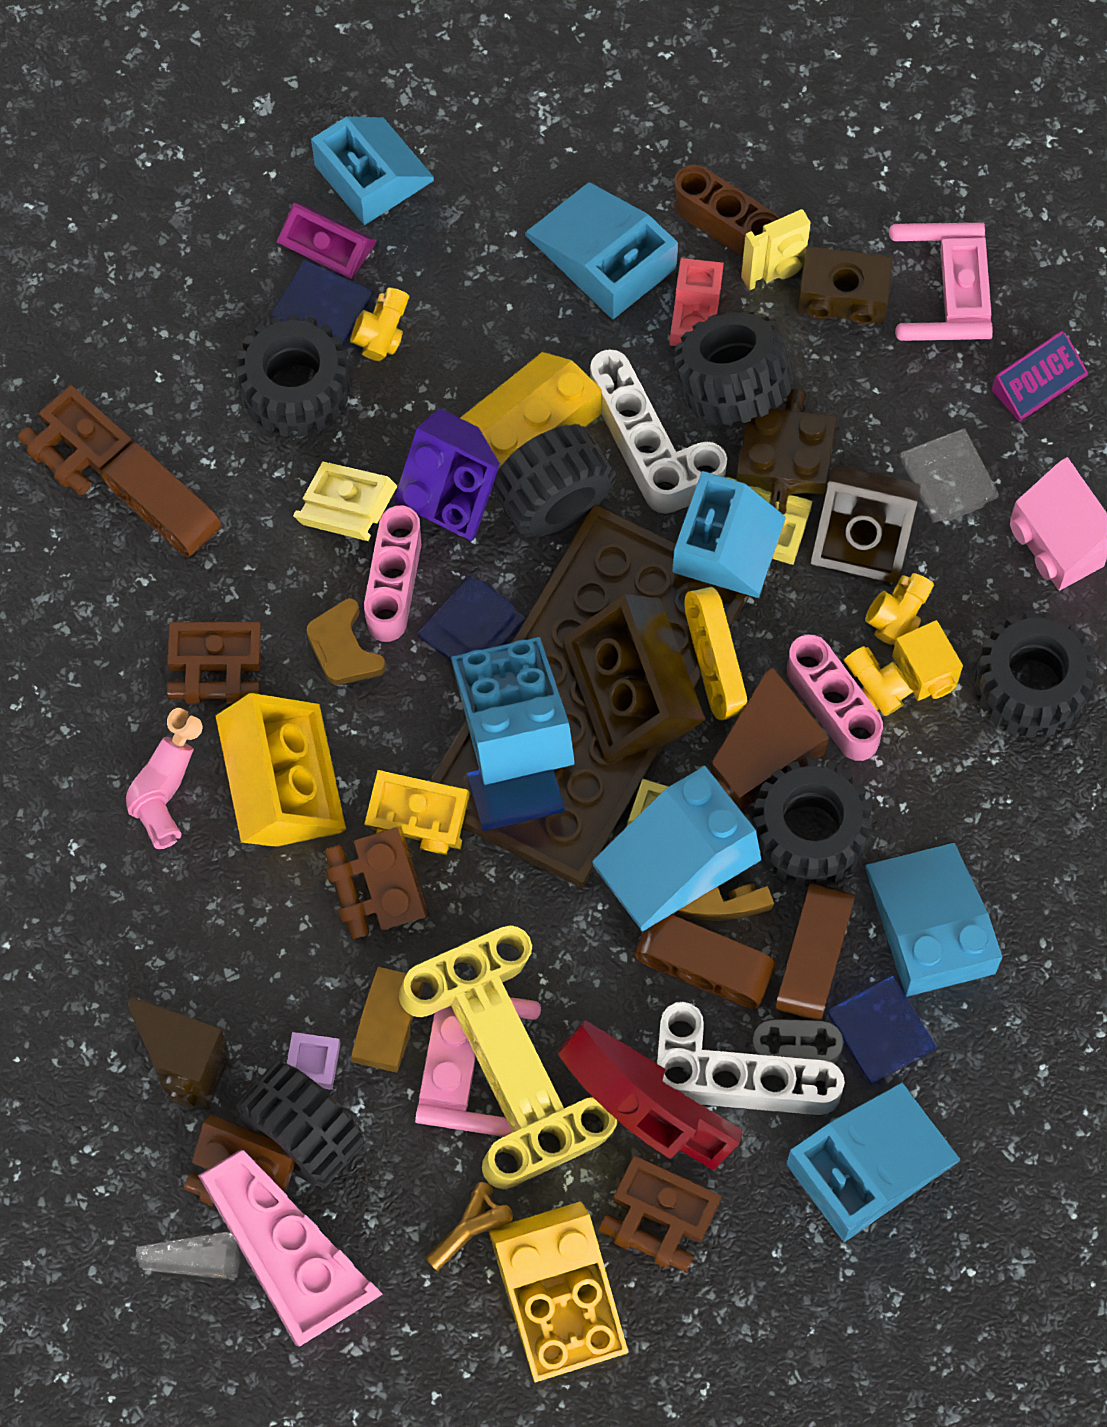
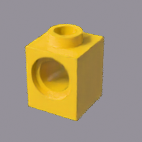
[892,620,963,701]

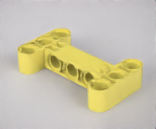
[399,926,617,1189]

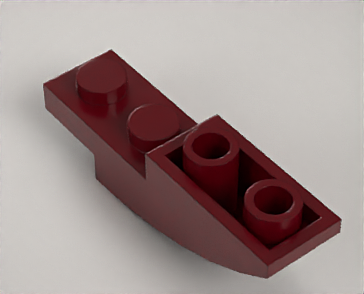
[558,1020,743,1170]

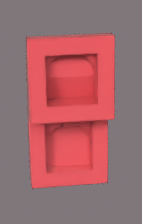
[669,258,724,346]

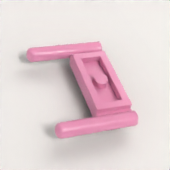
[889,222,992,341]
[416,997,541,1137]

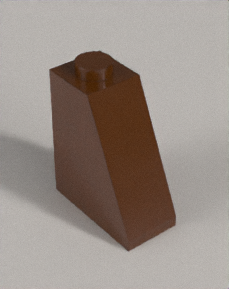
[711,668,829,811]

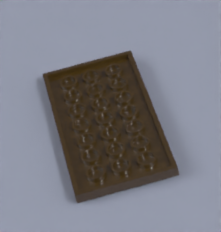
[430,505,749,889]

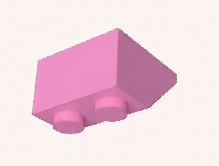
[1010,457,1107,591]

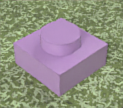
[287,1032,340,1090]

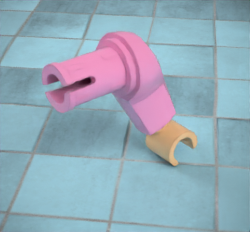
[126,708,203,849]

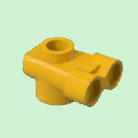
[350,288,409,361]
[865,573,934,645]
[844,646,914,716]

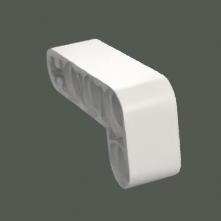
[590,349,727,514]
[657,1002,845,1115]

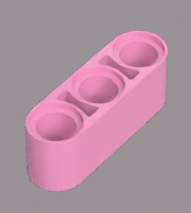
[364,505,421,642]
[787,635,883,761]

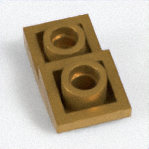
[673,883,774,921]
[351,967,423,1073]

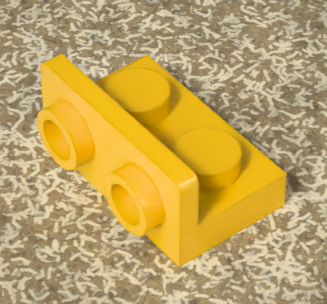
[365,770,470,855]

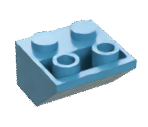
[311,116,434,225]
[672,471,786,598]

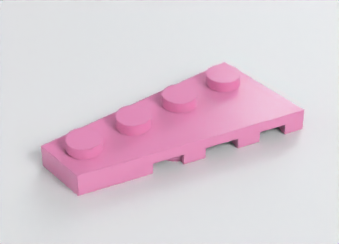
[198,1150,382,1347]

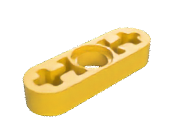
[684,587,747,720]

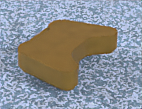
[307,598,386,685]

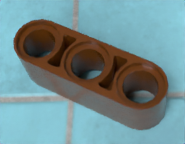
[673,165,780,257]
[100,442,222,557]
[775,882,855,1021]
[633,914,777,1009]

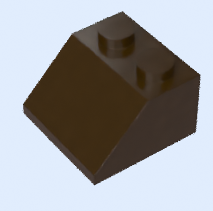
[810,464,922,584]
[128,997,230,1108]

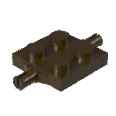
[737,389,837,515]

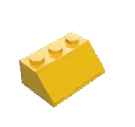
[461,352,602,470]
[215,693,346,847]

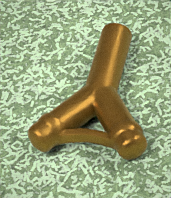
[425,1182,513,1271]

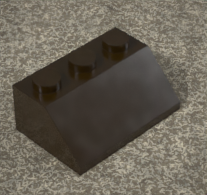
[562,594,705,760]

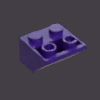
[394,408,500,541]

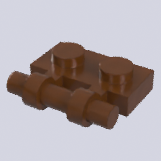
[18,385,133,495]
[167,622,262,704]
[324,826,429,939]
[184,1114,295,1207]
[599,1155,722,1273]

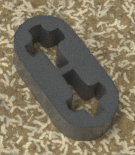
[752,1020,843,1064]

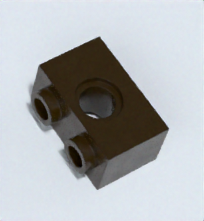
[797,246,893,325]

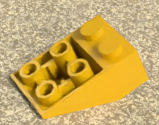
[488,1201,628,1382]

